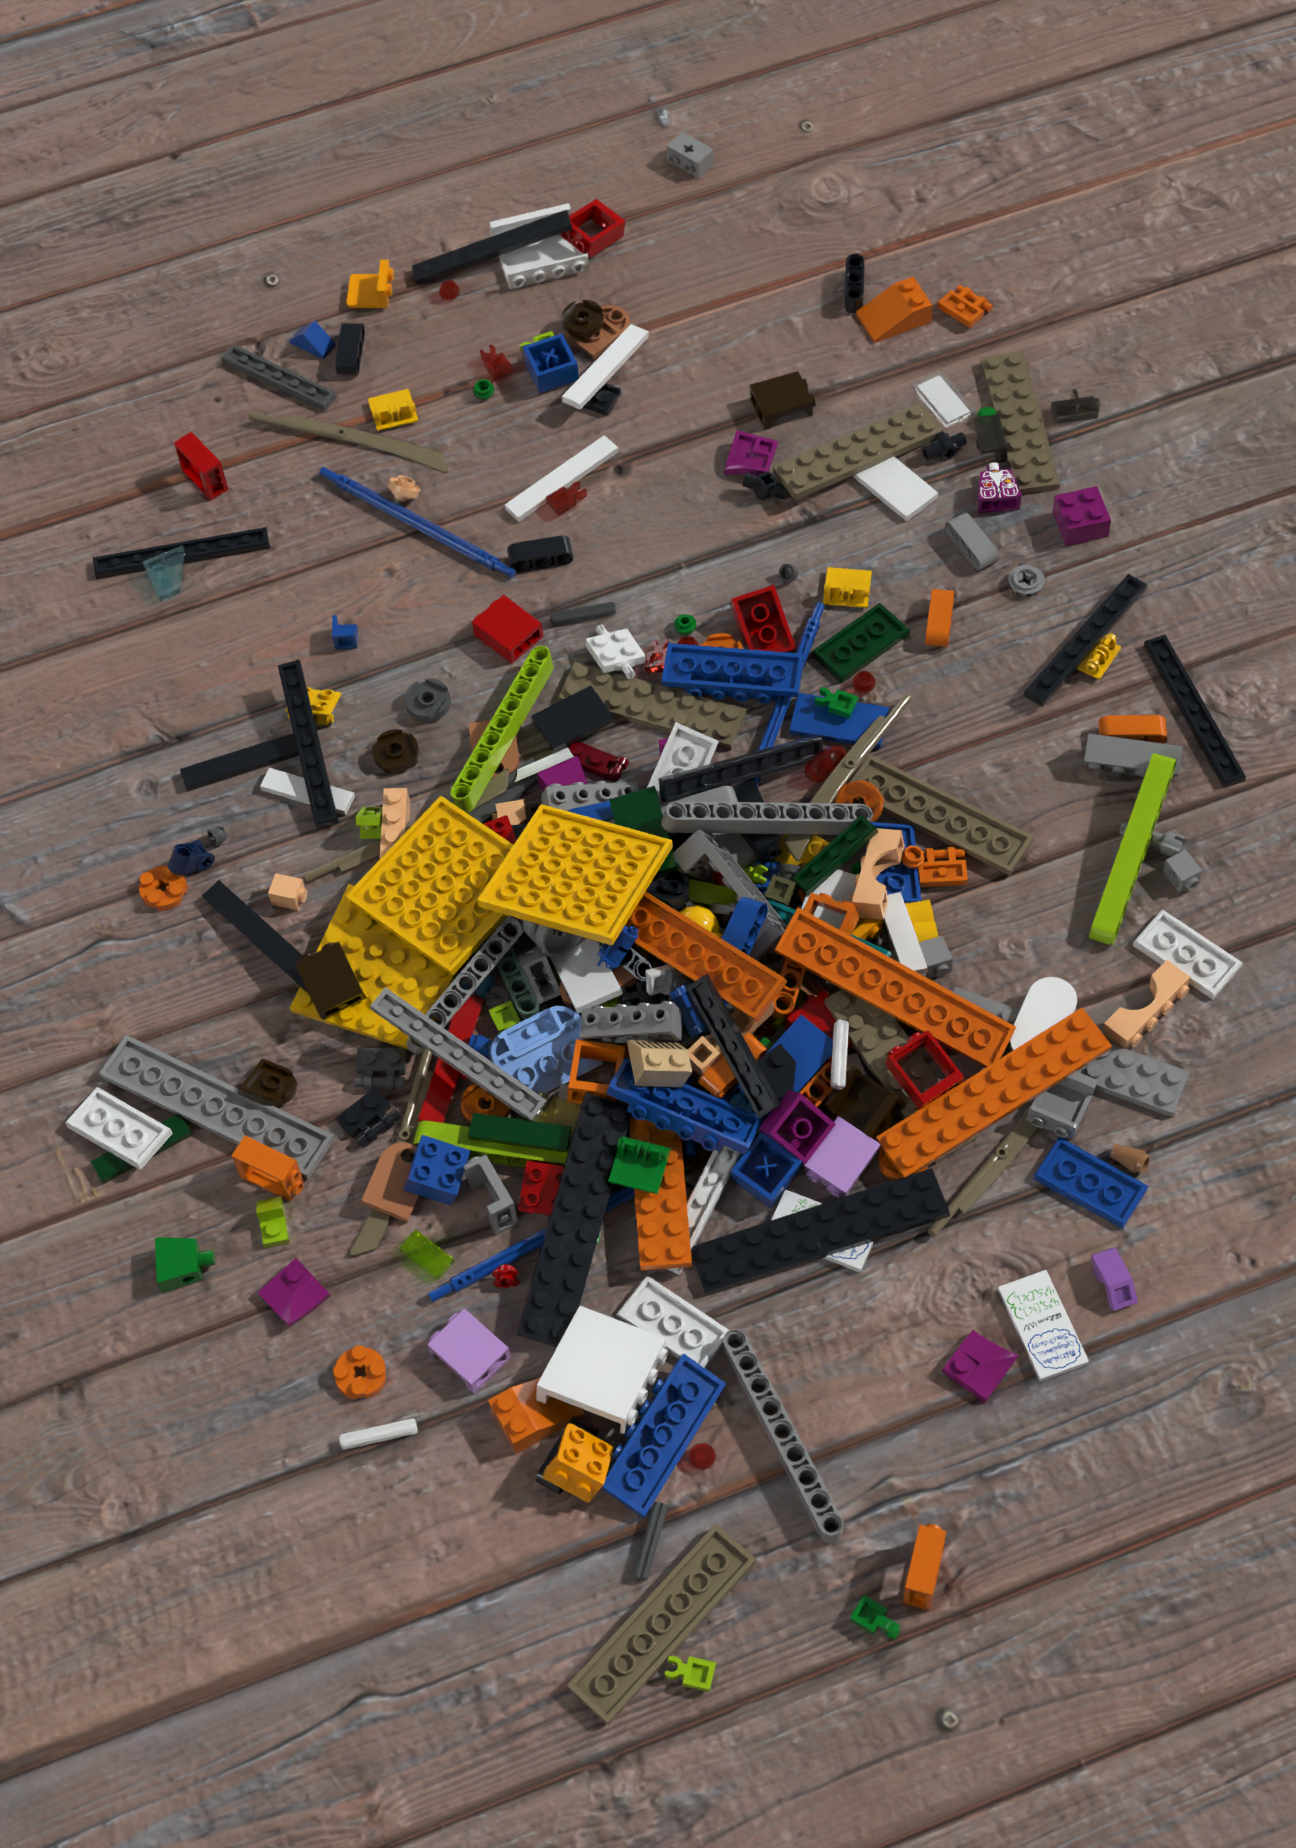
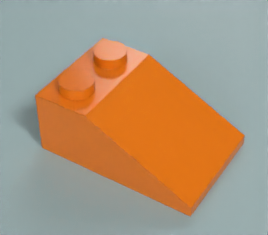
[856,276,932,343]
[488,1377,585,1454]

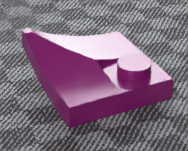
[724,430,779,476]
[257,1258,331,1327]
[942,1330,1018,1403]

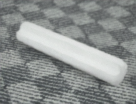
[830,1019,849,1090]
[339,1418,418,1450]

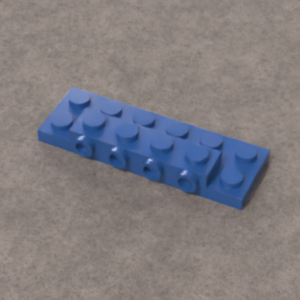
[662,643,804,704]
[606,1058,763,1155]
[601,1353,726,1517]

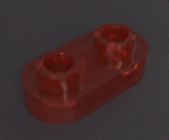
[805,745,847,782]

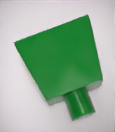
[155,1237,216,1292]

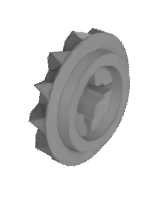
[1008,565,1045,597]

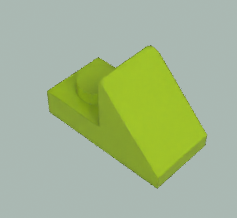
[356,807,383,839]
[256,1196,290,1248]

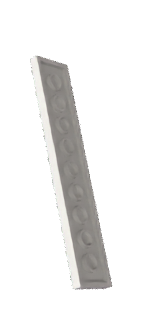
[953,987,1190,1117]
[99,1035,335,1180]

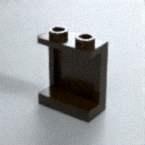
[750,371,816,430]
[294,942,367,1020]
[824,1066,906,1141]

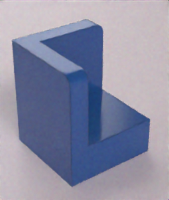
[332,615,358,650]

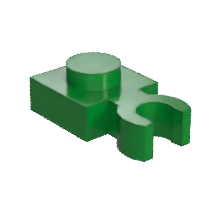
[815,687,859,719]

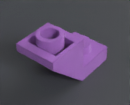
[1090,1247,1138,1311]

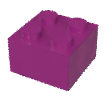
[1052,486,1111,546]
[758,1090,836,1164]

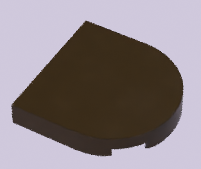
[238,1058,297,1106]

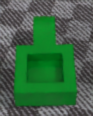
[850,1595,901,1640]

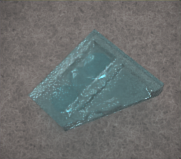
[143,546,185,601]

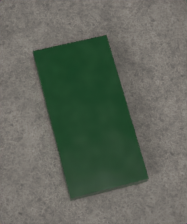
[812,603,910,683]
[609,786,678,877]

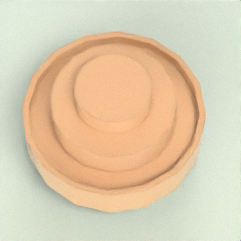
[387,475,420,502]

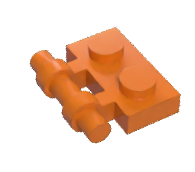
[938,285,993,328]
[918,847,968,887]

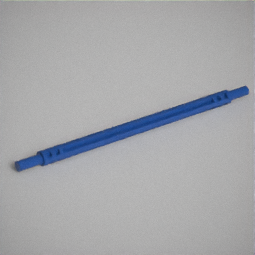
[319,467,516,578]
[754,602,825,786]
[428,1186,635,1302]

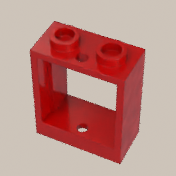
[560,199,626,258]
[174,432,229,501]
[885,1030,964,1110]

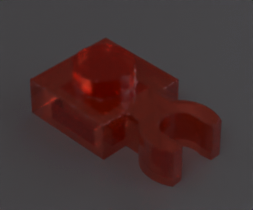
[480,345,513,380]
[546,481,587,516]
[644,638,670,674]

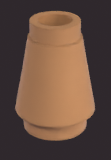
[1110,1143,1150,1174]

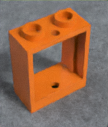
[803,892,860,936]
[567,1039,625,1104]
[231,1136,304,1202]
[903,1524,947,1610]

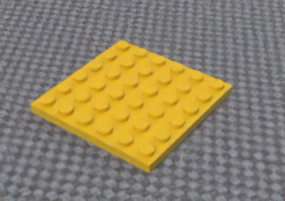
[345,796,513,976]
[477,804,673,946]
[289,884,461,1054]

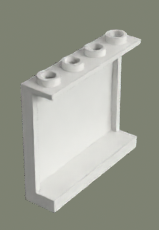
[490,203,589,289]
[536,1306,668,1434]

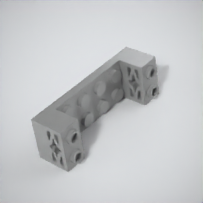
[674,829,787,963]

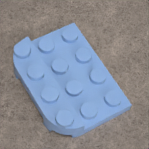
[489,1006,604,1094]

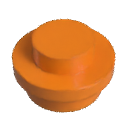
[901,846,924,869]

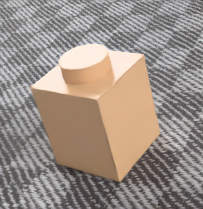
[268,873,307,911]

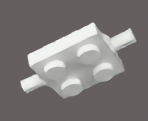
[585,624,646,679]

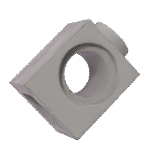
[1163,849,1202,893]

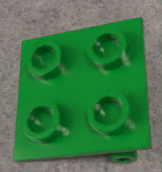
[608,1136,671,1194]

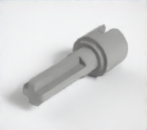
[1119,822,1188,857]

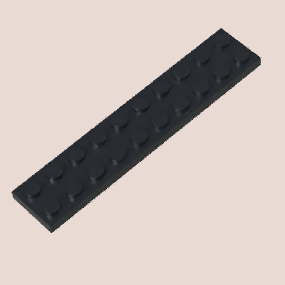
[517,1093,632,1348]
[691,1168,950,1296]

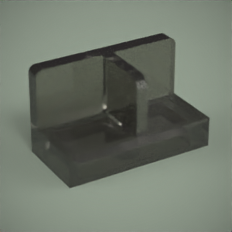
[1051,389,1100,424]
[973,414,1008,463]

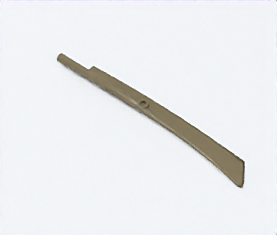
[249,412,448,473]
[783,694,912,861]
[303,768,509,883]
[349,1049,433,1256]
[928,1100,1038,1237]

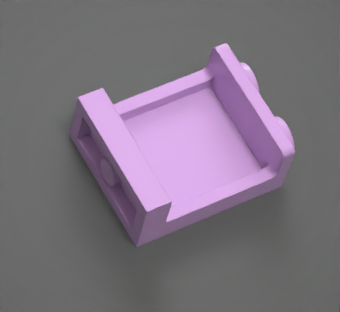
[804,1116,881,1198]
[427,1308,511,1394]

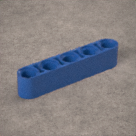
[721,897,768,1006]

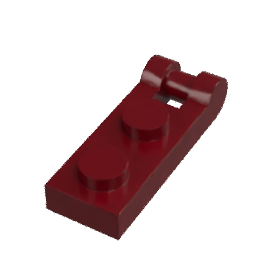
[565,741,629,782]

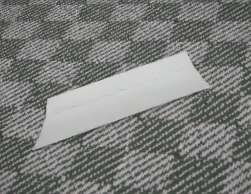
[515,748,574,782]

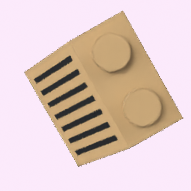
[627,1040,692,1087]

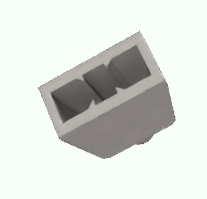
[517,947,561,1004]

